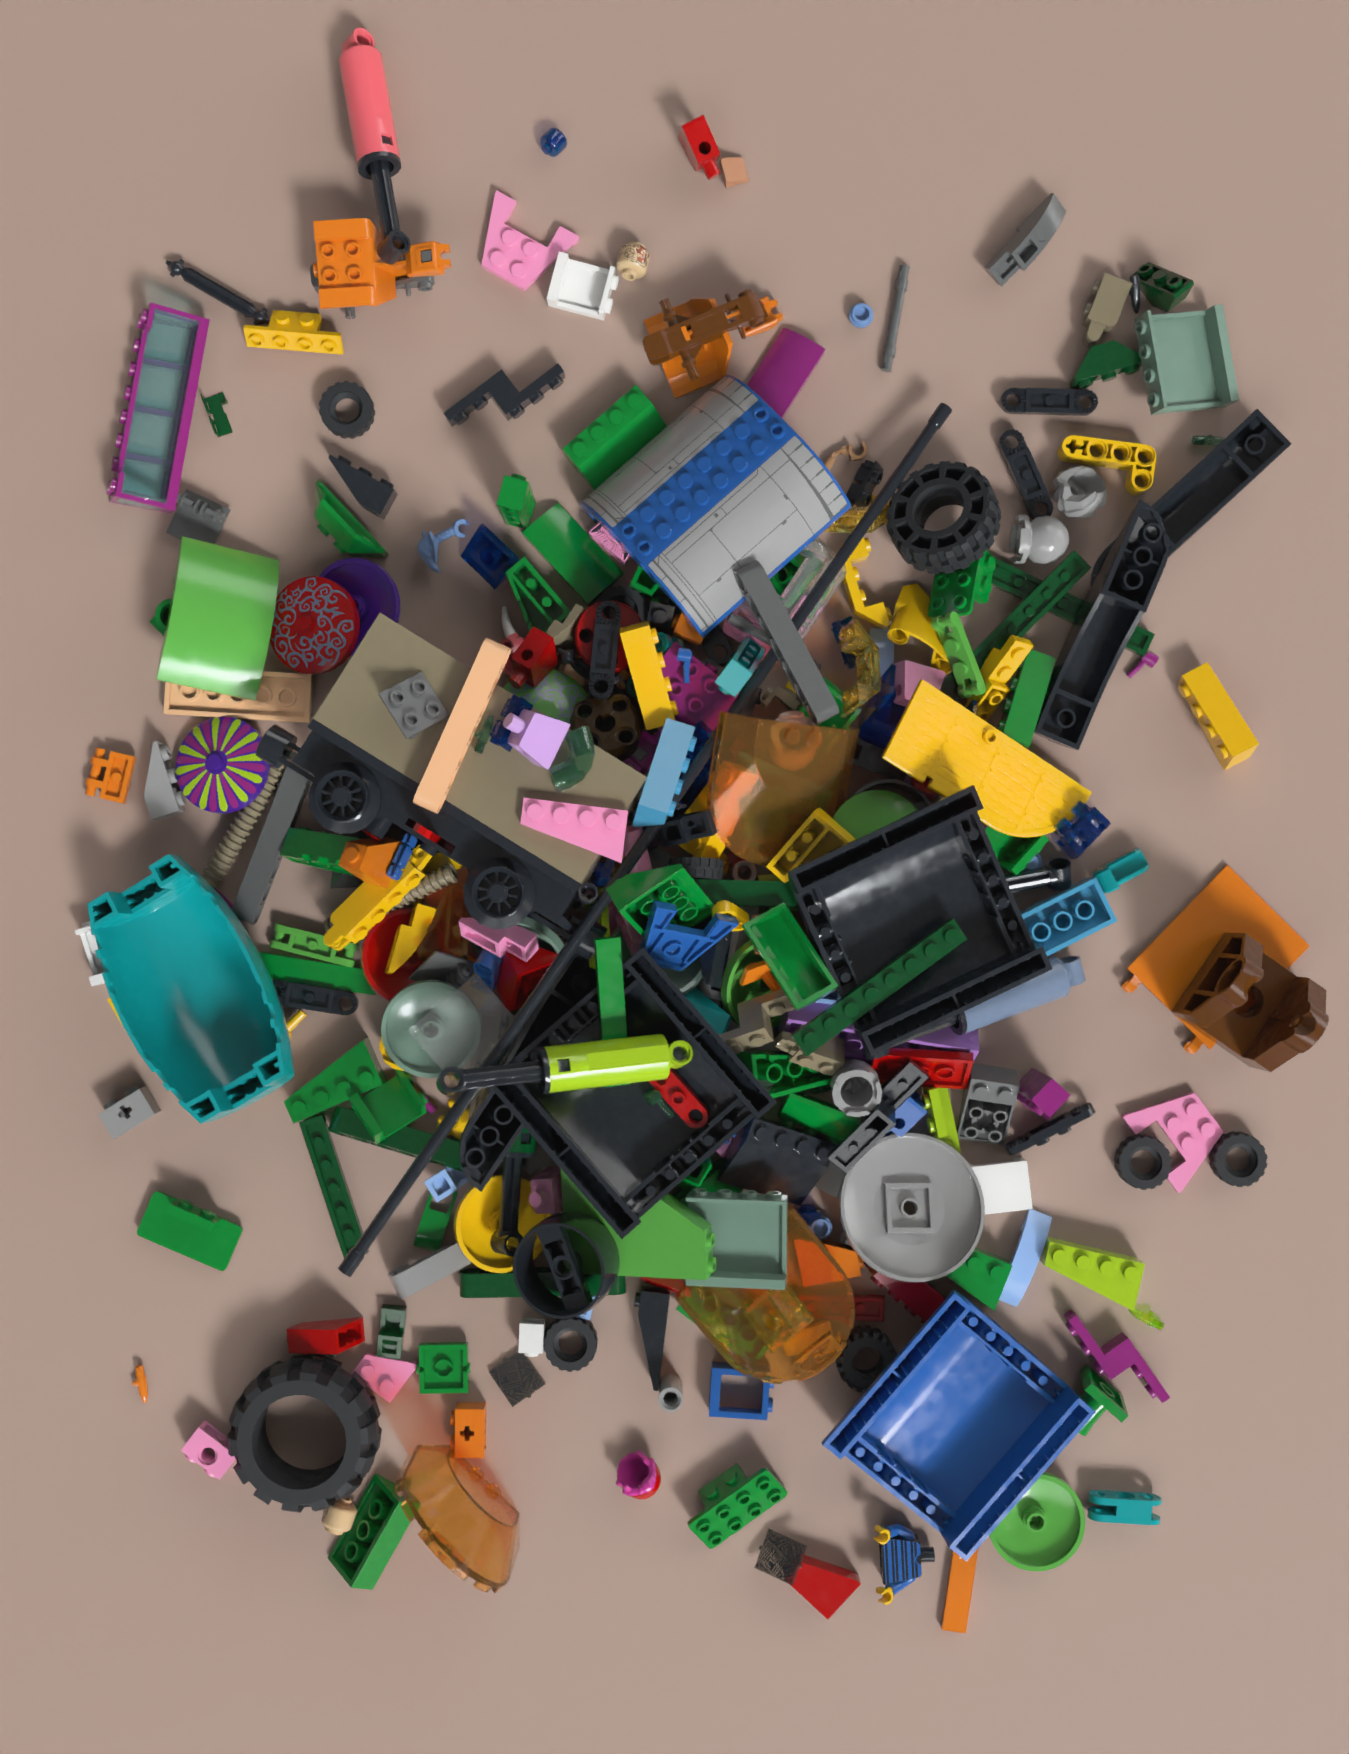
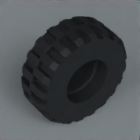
[886,461,1001,574]

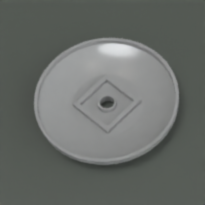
[839,1133,985,1282]

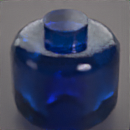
[540,128,567,157]

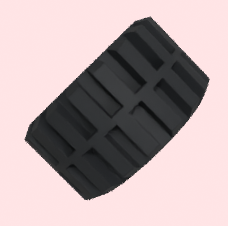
[834,1325,897,1393]

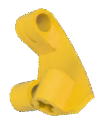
[887,583,952,674]

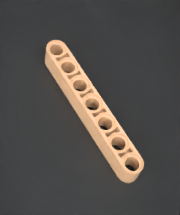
[413,638,511,814]

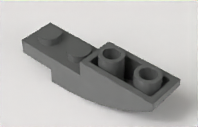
[985,193,1066,286]

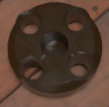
[569,694,642,761]

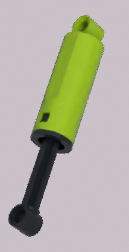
[436,1034,693,1096]

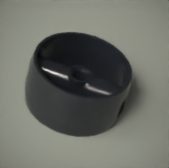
[513,1212,620,1319]

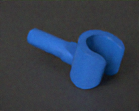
[677,647,692,683]

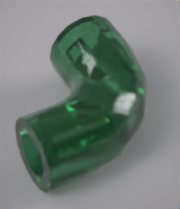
[548,726,595,793]

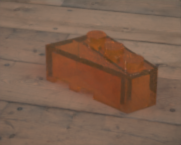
[418,883,472,961]

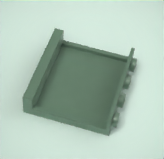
[1134,304,1239,415]
[686,1188,788,1290]

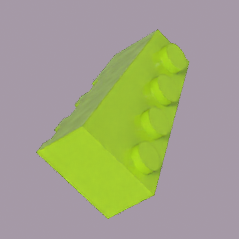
[1039,1237,1145,1311]

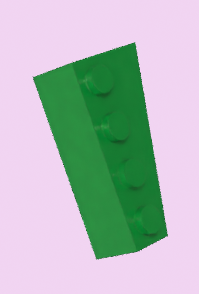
[996,649,1056,749]
[280,826,360,877]
[946,1247,1012,1311]

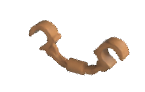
[823,441,868,471]

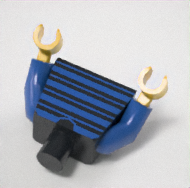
[873,1523,935,1605]

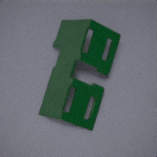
[200,392,233,437]

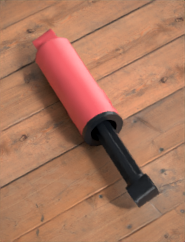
[339,27,411,265]

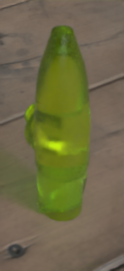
[1128,1309,1164,1331]

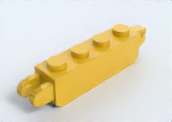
[323,845,433,951]

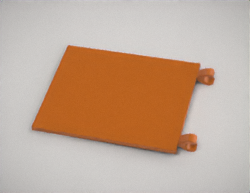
[1121,865,1309,1054]

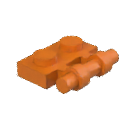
[85,747,137,804]

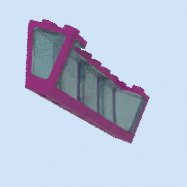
[106,302,210,513]

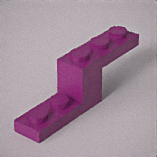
[1064,1310,1170,1403]

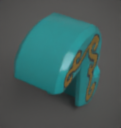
[1092,848,1149,894]

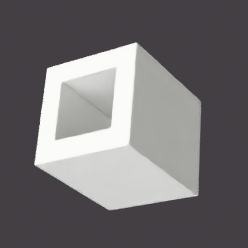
[518,1318,546,1357]

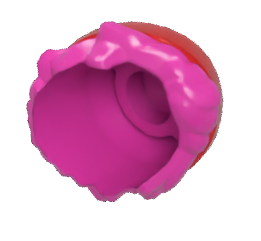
[616,1450,661,1500]

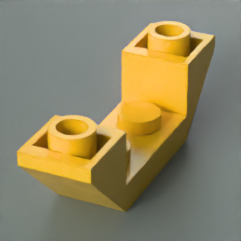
[840,537,892,629]

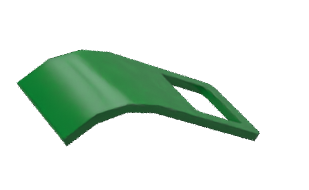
[414,1191,458,1252]

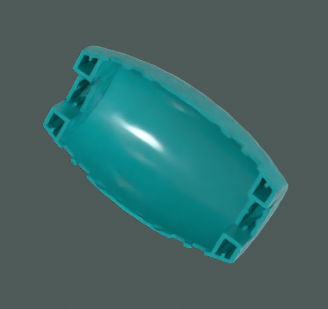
[87,854,295,1124]

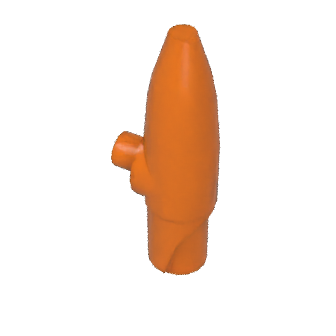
[132,1365,148,1403]

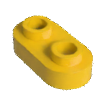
[711,900,750,931]

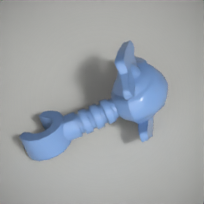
[418,519,469,573]

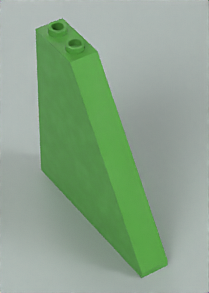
[560,1168,716,1280]

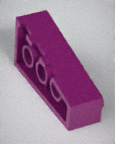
[1017,1068,1070,1121]

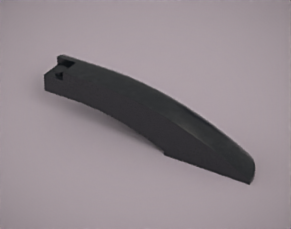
[1091,409,1292,586]
[1034,500,1169,750]
[459,953,597,1192]

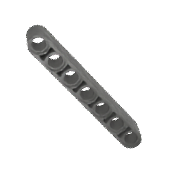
[734,560,839,725]
[232,761,314,925]

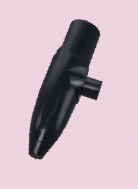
[1129,275,1140,314]

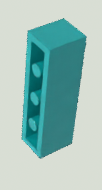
[715,635,766,697]

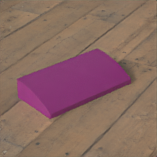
[747,327,825,419]

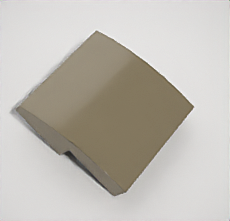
[546,604,590,659]

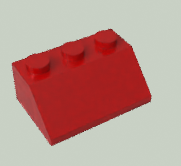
[497,947,558,1012]

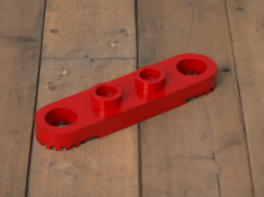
[649,1068,710,1128]

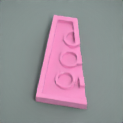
[520,798,628,863]

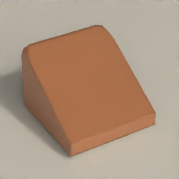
[719,157,749,188]

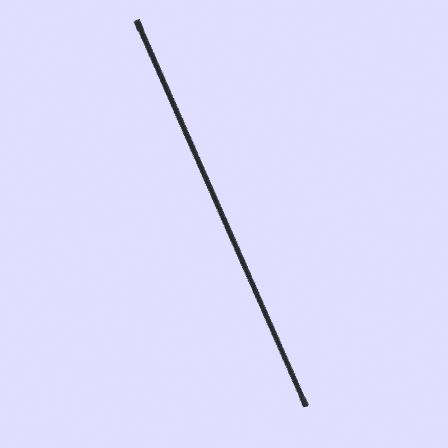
[338,403,952,1277]

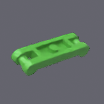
[931,611,986,699]
[269,923,359,967]

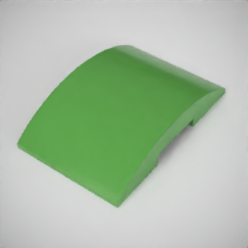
[156,536,279,701]

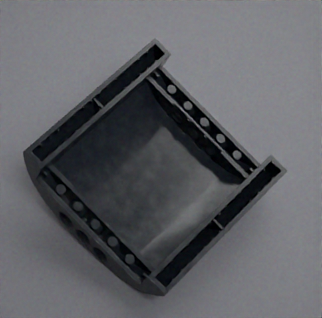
[788,785,1052,1056]
[490,948,777,1239]

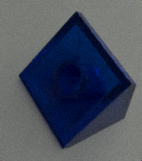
[460,523,519,589]

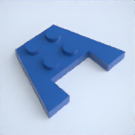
[640,900,739,971]

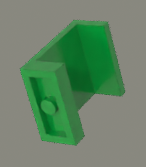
[349,1069,427,1144]

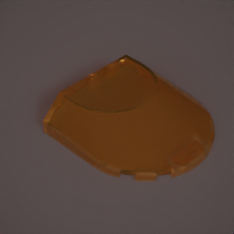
[707,711,860,865]
[676,1204,855,1384]
[396,1445,520,1593]

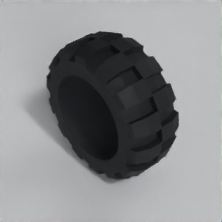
[227,1354,382,1513]

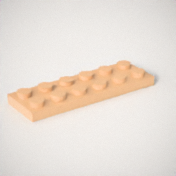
[163,671,314,723]

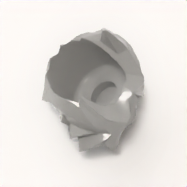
[1052,466,1107,518]

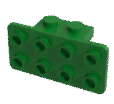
[927,550,996,619]
[984,825,1049,876]
[137,1191,243,1271]
[687,1463,788,1549]

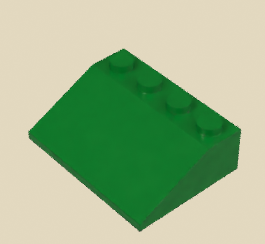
[606,864,714,937]

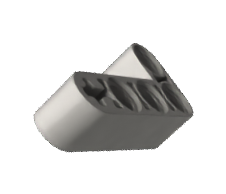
[388,1241,472,1299]

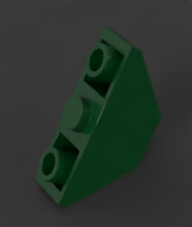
[1132,262,1194,312]
[1070,340,1142,389]

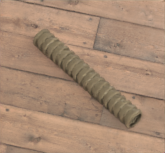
[202,764,287,888]
[325,862,458,931]

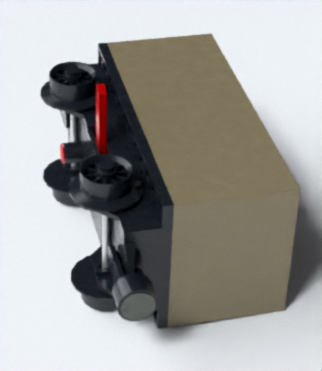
[256,613,646,960]

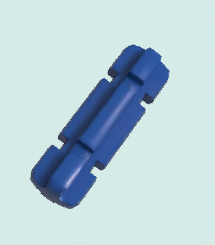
[386,833,418,880]

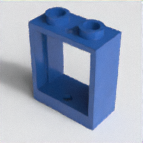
[708,1361,774,1420]

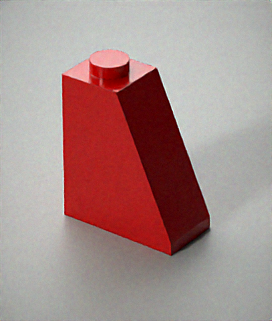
[287,1317,365,1354]
[784,1553,861,1620]

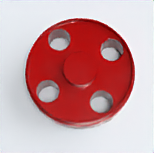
[574,601,642,673]

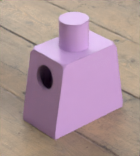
[503,709,570,770]

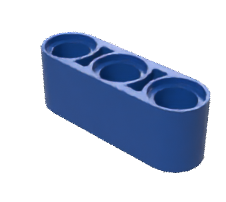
[474,948,504,993]

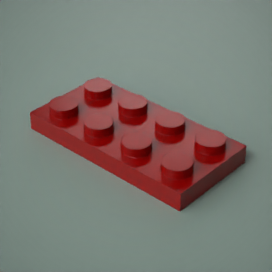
[871,1048,974,1089]

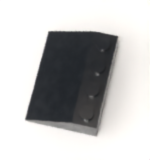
[716,1117,837,1206]

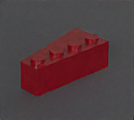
[863,1261,946,1324]

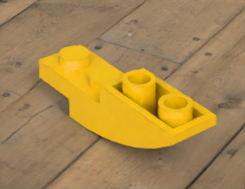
[965,635,1034,722]

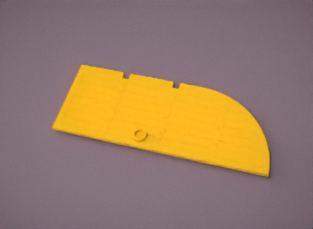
[882,679,1092,838]

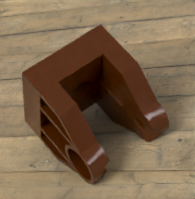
[1171,932,1329,1072]

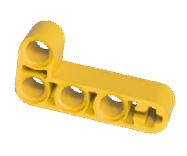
[1057,435,1156,496]

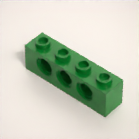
[496,474,536,529]

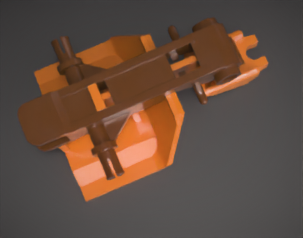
[643,289,783,399]

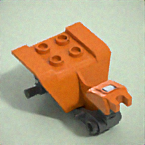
[310,218,451,319]

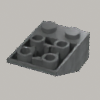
[957,1063,1020,1145]

